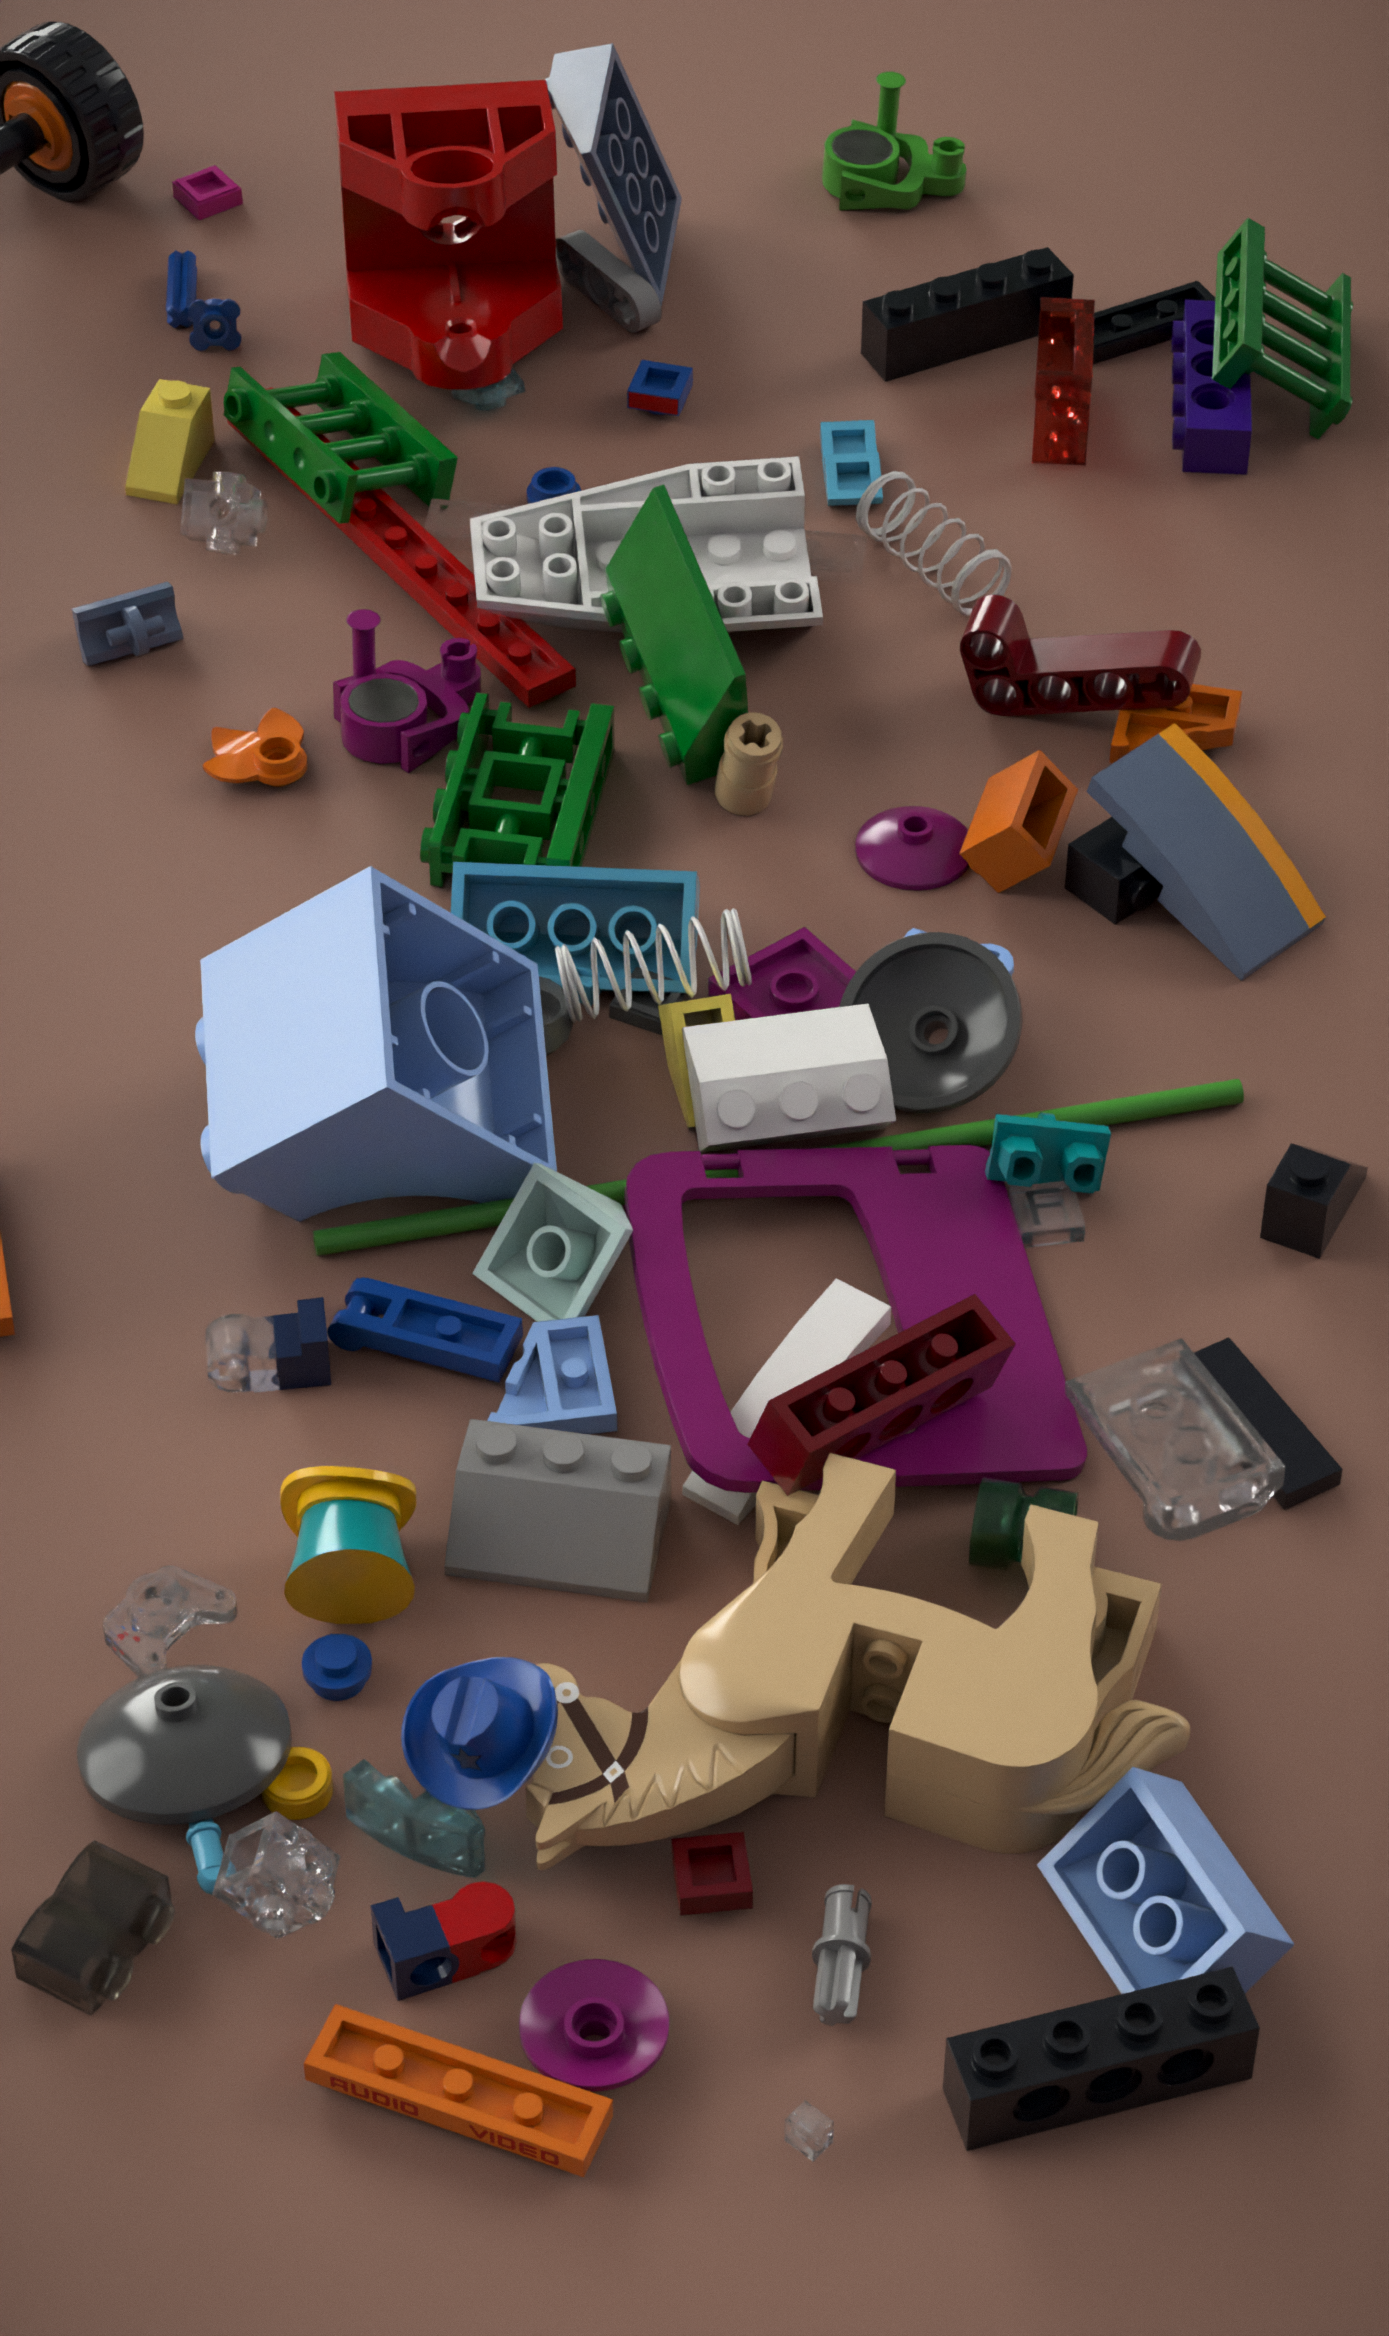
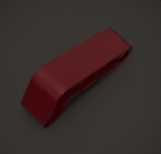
[960,594,1201,716]

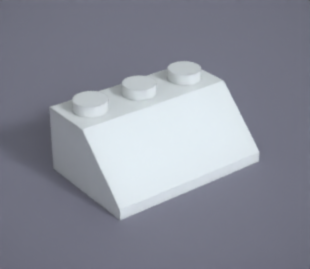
[682,1004,896,1153]

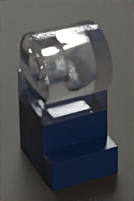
[205,1297,331,1393]

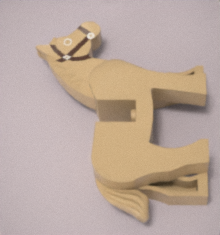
[525,1453,1190,1870]

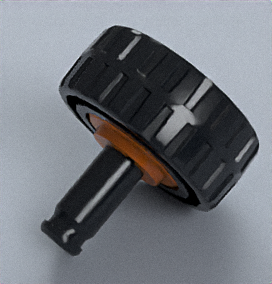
[0,21,144,202]

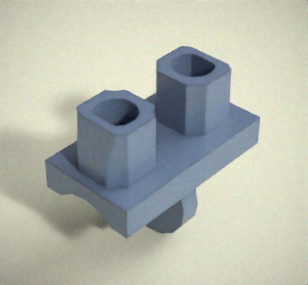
[71,581,184,666]

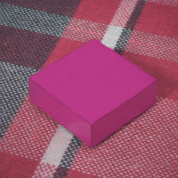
[172,165,243,221]

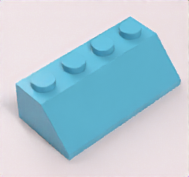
[451,862,700,994]

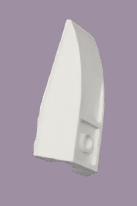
[470,456,823,633]

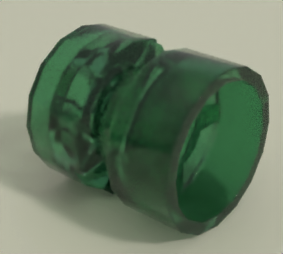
[969,1477,1079,1571]

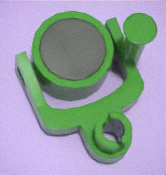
[822,72,967,210]

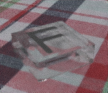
[1009,1181,1085,1248]

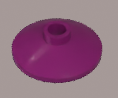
[855,806,969,891]
[519,1959,670,2092]

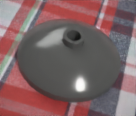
[840,932,1023,1113]
[77,1665,292,1825]

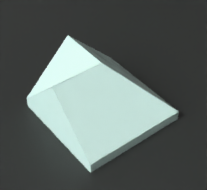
[472,1163,633,1322]

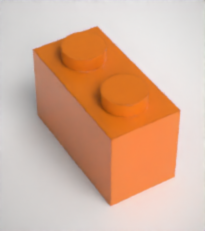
[959,750,1078,893]

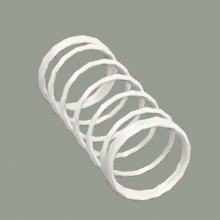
[856,471,1012,616]
[555,908,752,1023]

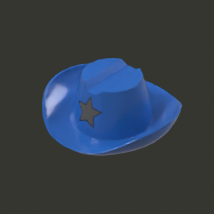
[401,1657,558,1810]

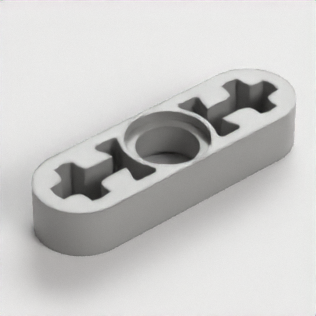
[556,230,661,333]

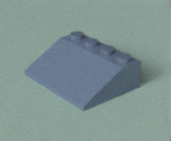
[545,43,682,306]

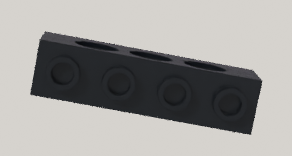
[943,1966,1260,2151]

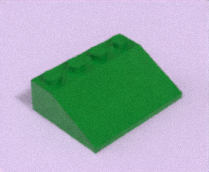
[600,484,749,785]

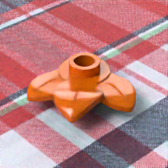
[203,708,308,787]

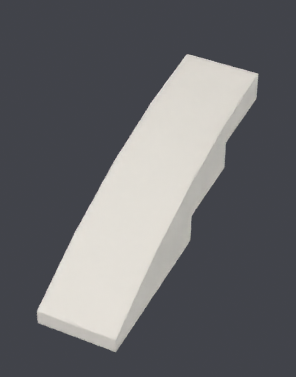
[682,1278,891,1525]

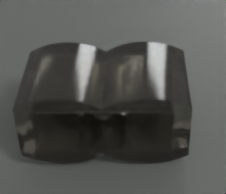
[11,1840,175,2016]

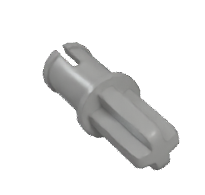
[812,1884,872,2026]

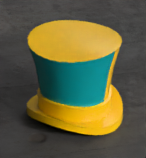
[280,1466,417,1624]

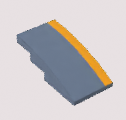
[1086,723,1326,981]

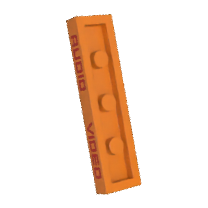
[304,2004,613,2177]

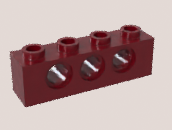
[747,1294,1016,1496]

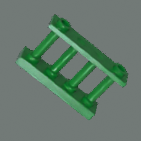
[1212,218,1353,439]
[223,351,458,524]

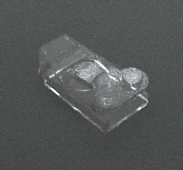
[1065,1338,1285,1541]

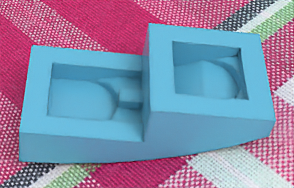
[820,420,883,506]

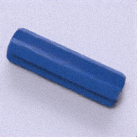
[166,250,197,328]

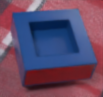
[627,359,693,416]

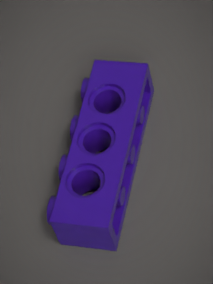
[1171,300,1252,475]

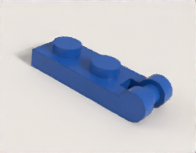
[327,1277,523,1382]

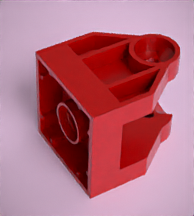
[334,80,563,390]

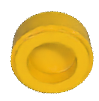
[262,1747,333,1820]

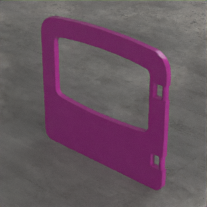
[624,1145,1087,1493]

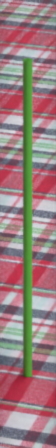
[313,1079,1244,1256]

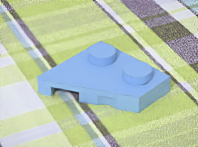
[487,1315,617,1434]

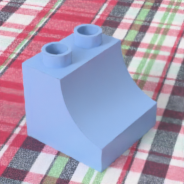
[195,866,557,1222]

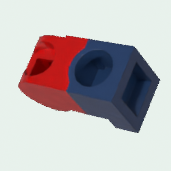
[370,1881,516,2001]

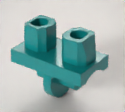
[985,1112,1111,1194]

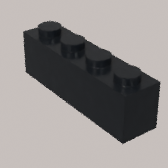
[861,247,1074,382]

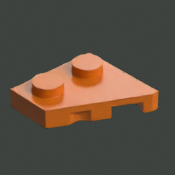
[1109,684,1242,763]

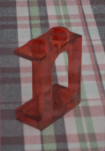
[1032,297,1095,466]

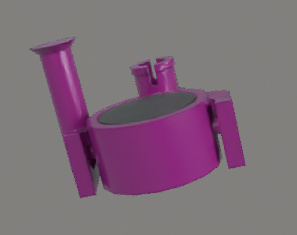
[333,609,481,774]

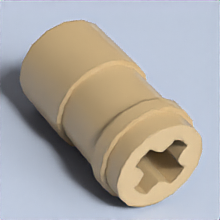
[714,712,783,816]

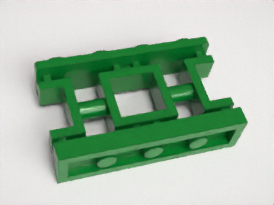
[420,692,615,887]

